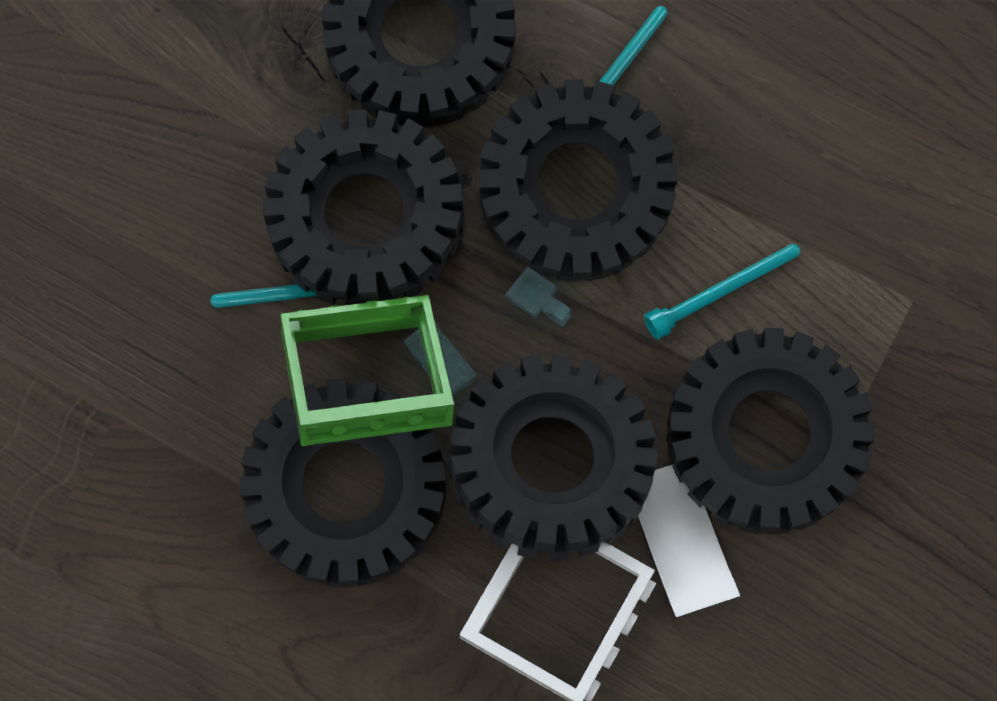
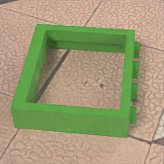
[281,295,454,446]

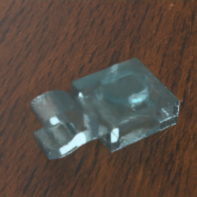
[506,266,571,328]

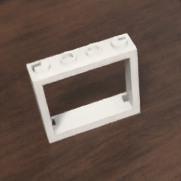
[460,542,656,701]

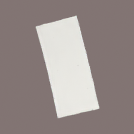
[638,465,740,617]

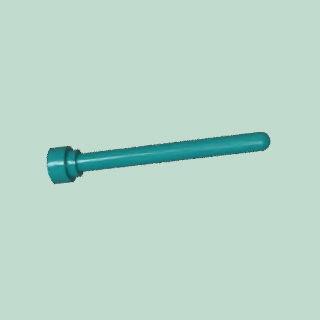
[599,6,668,86]
[643,244,801,340]
[210,284,317,308]

